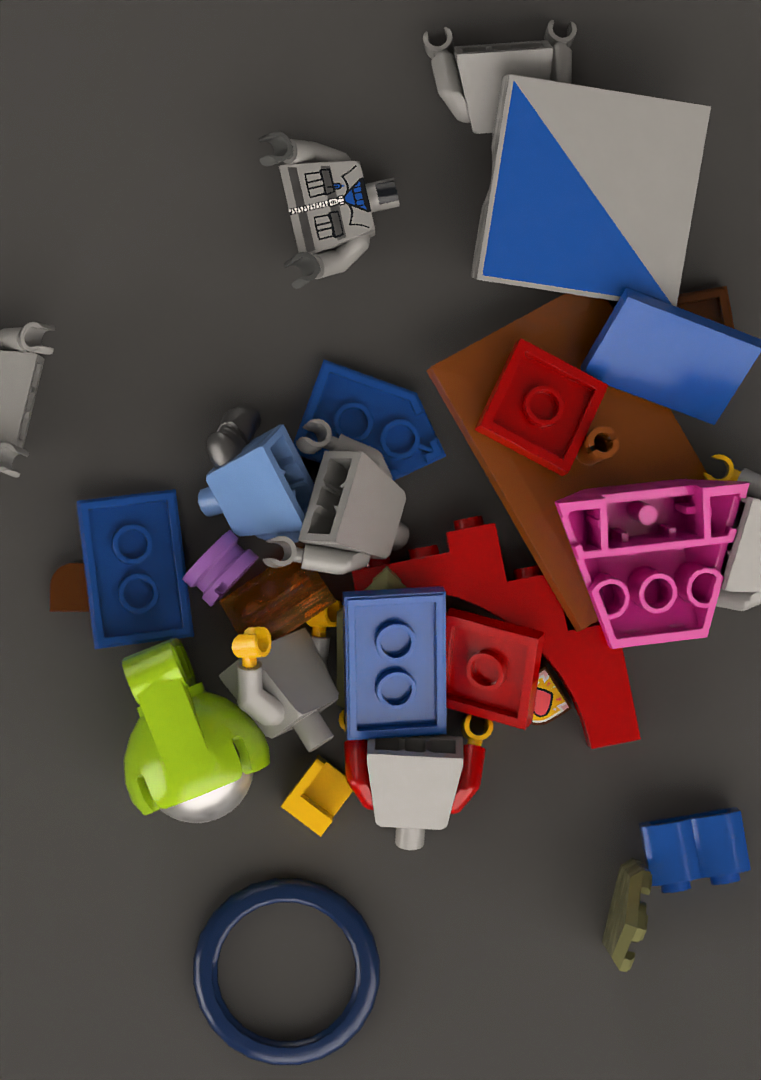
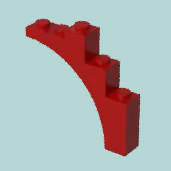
[352,515,641,749]

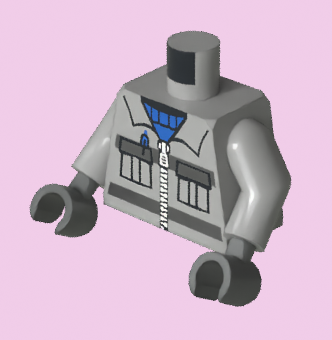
[258,131,400,289]

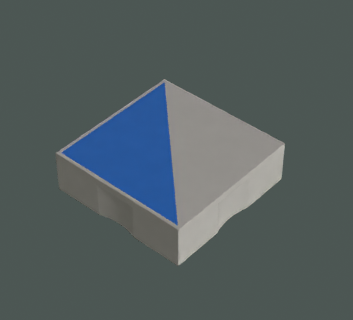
[471,74,711,307]

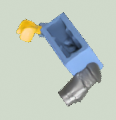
[198,404,314,545]

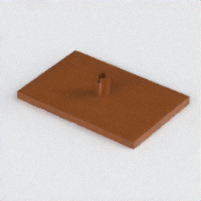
[426,293,708,632]

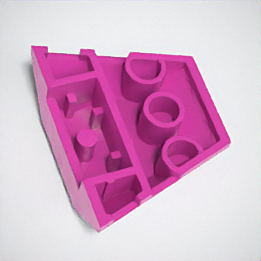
[555,479,750,649]

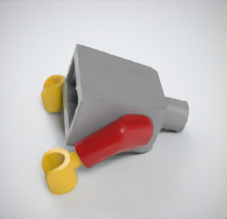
[338,709,493,850]

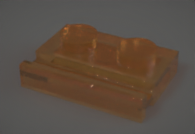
[219,547,336,641]

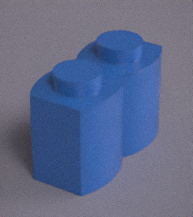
[639,807,751,893]

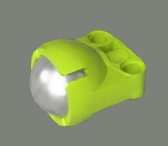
[122,638,270,823]

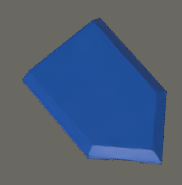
[294,360,446,481]

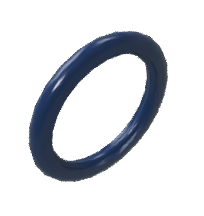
[193,878,380,1065]

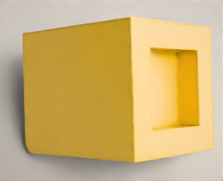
[281,755,353,837]

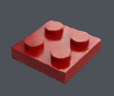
[474,338,609,477]
[446,607,545,730]

